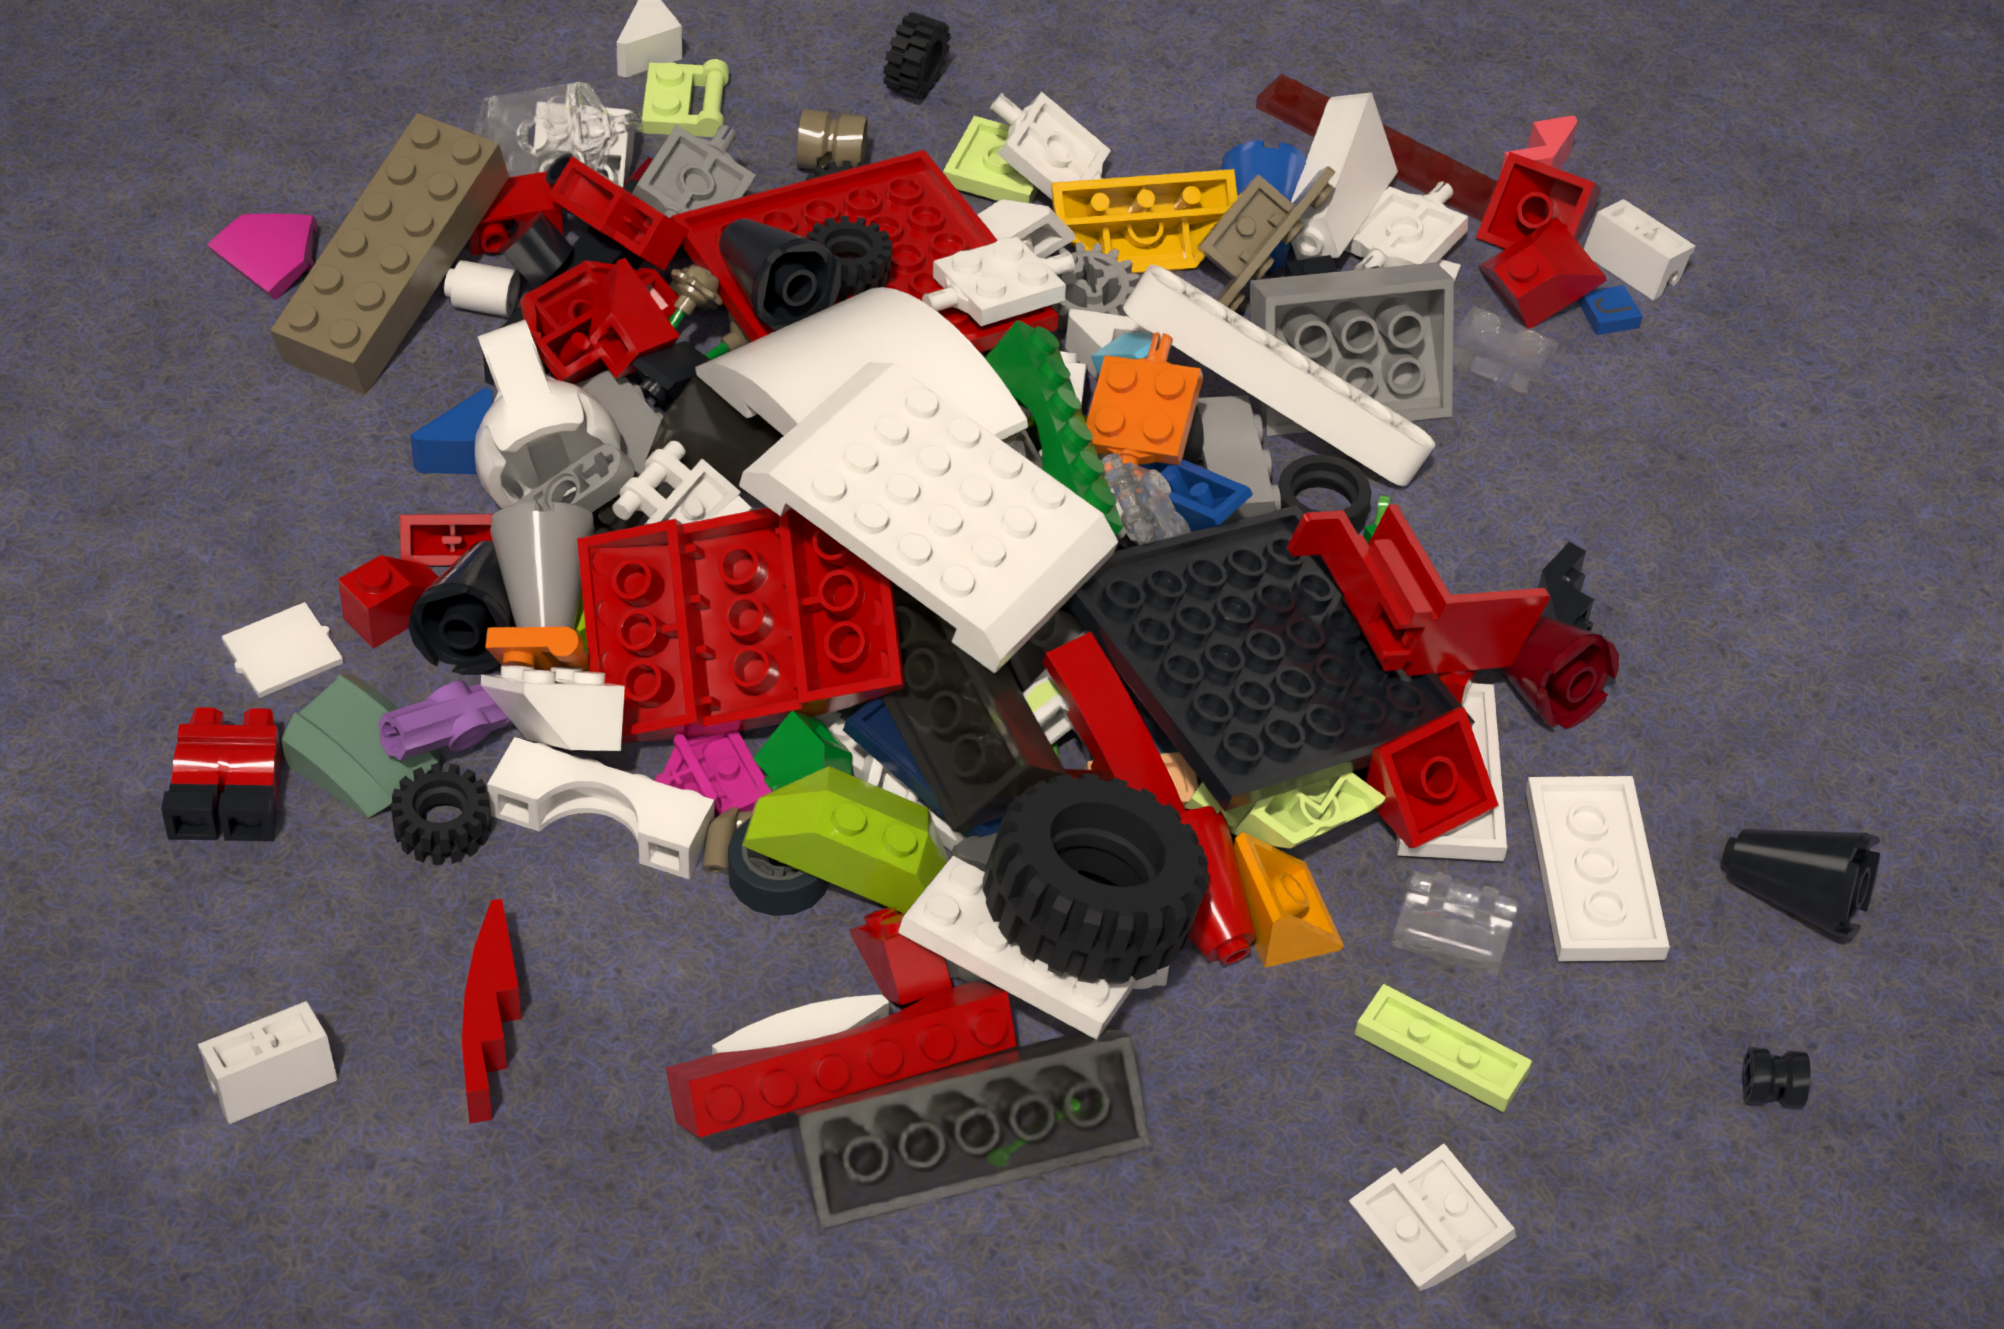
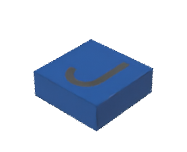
[1579,285,1642,335]

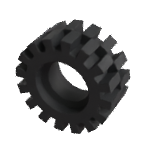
[883,12,951,100]
[806,216,892,301]
[391,763,492,865]

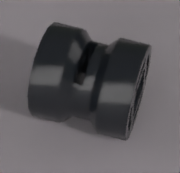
[1742,1047,1811,1108]

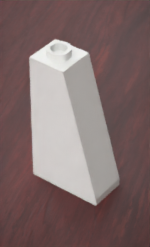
[1291,92,1398,260]

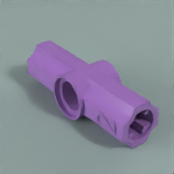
[378,680,513,761]

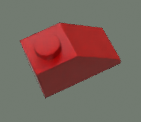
[338,555,439,649]

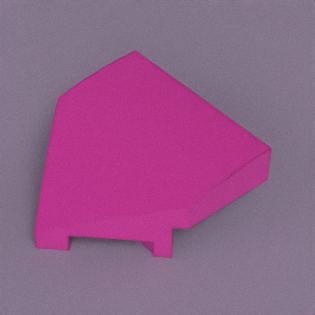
[207,214,317,300]
[654,731,773,819]

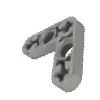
[513,444,635,513]

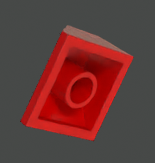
[1476,152,1602,249]
[1479,217,1607,329]

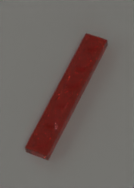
[1256,74,1498,222]

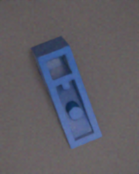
[1123,459,1253,534]

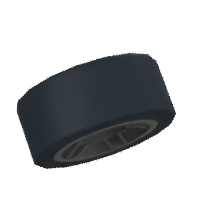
[728,818,830,916]

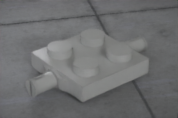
[632,124,756,218]

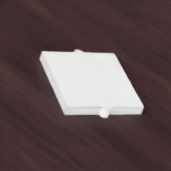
[222,602,343,698]

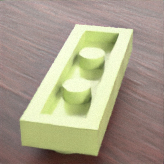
[1355,984,1533,1113]

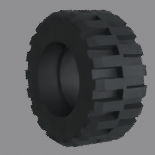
[983,773,1209,985]

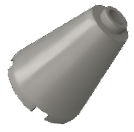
[490,502,595,630]

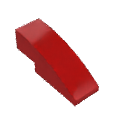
[548,156,689,271]

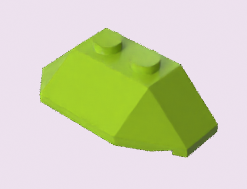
[742,766,949,914]

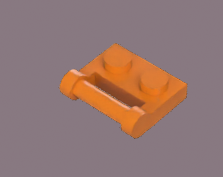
[485,626,590,672]

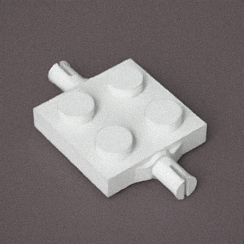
[990,92,1111,199]
[1344,182,1468,270]
[922,236,1075,326]

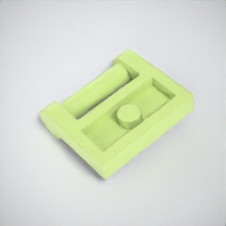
[642,59,729,137]

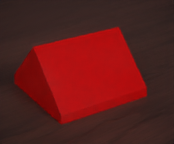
[1366,707,1499,848]

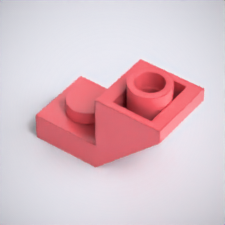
[1500,115,1578,175]

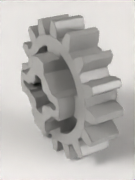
[1048,242,1139,330]

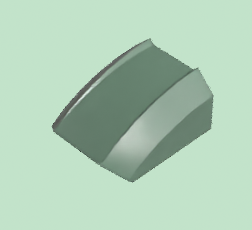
[281,674,441,818]

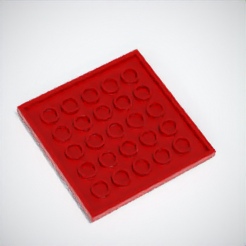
[671,150,1059,352]

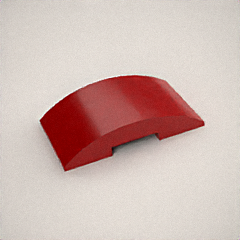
[577,507,905,743]

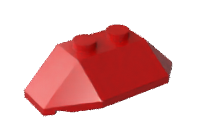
[520,261,679,385]

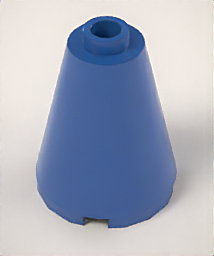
[1220,140,1307,274]

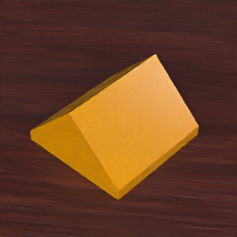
[1234,832,1345,968]

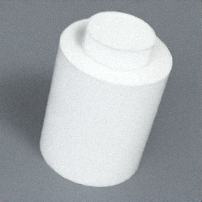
[444,260,520,317]

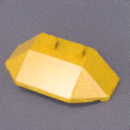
[1051,169,1238,274]

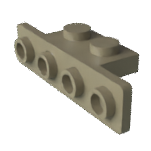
[1196,166,1336,311]

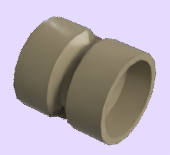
[797,109,868,170]

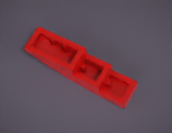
[1042,631,1186,813]
[462,899,521,1124]

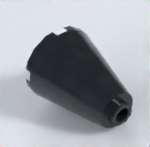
[719,218,841,331]
[408,541,514,675]
[1722,829,1880,940]

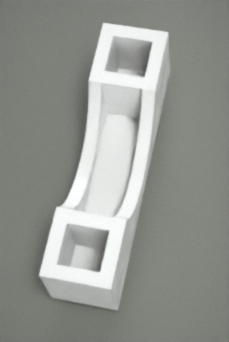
[487,737,714,879]

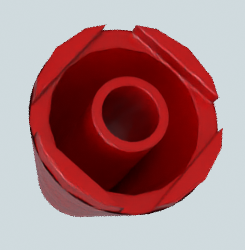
[1180,806,1256,965]

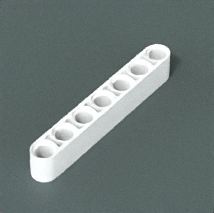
[1123,265,1435,486]

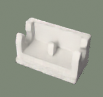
[1584,199,1696,301]
[198,1001,337,1124]

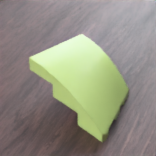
[1185,772,1386,849]

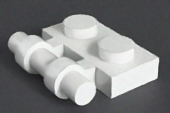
[612,441,740,525]

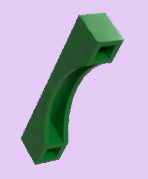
[985,320,1123,536]

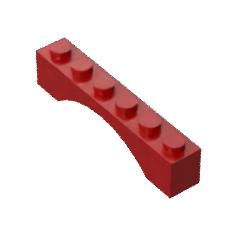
[666,980,1017,1138]

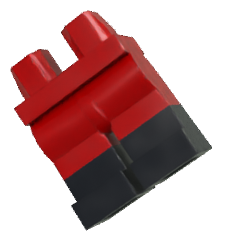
[161,707,282,842]

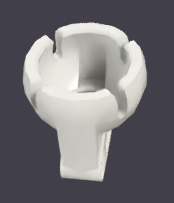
[475,320,621,509]

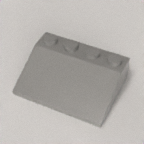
[1250,262,1454,436]

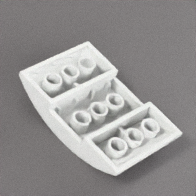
[695,287,1028,440]

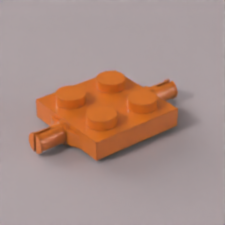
[1086,332,1203,491]

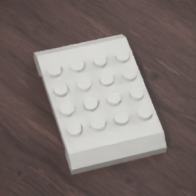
[739,362,1118,673]

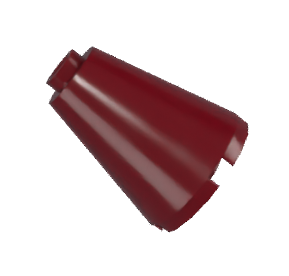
[1499,615,1619,729]

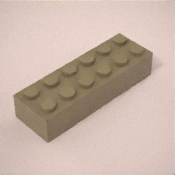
[270,113,509,395]

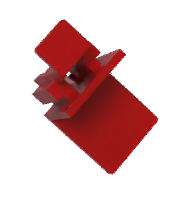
[1287,504,1550,676]

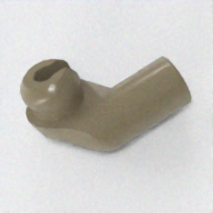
[702,807,753,874]

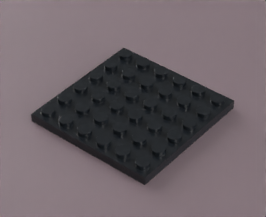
[1066,506,1475,811]

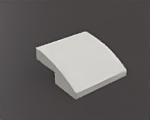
[1349,1144,1516,1292]

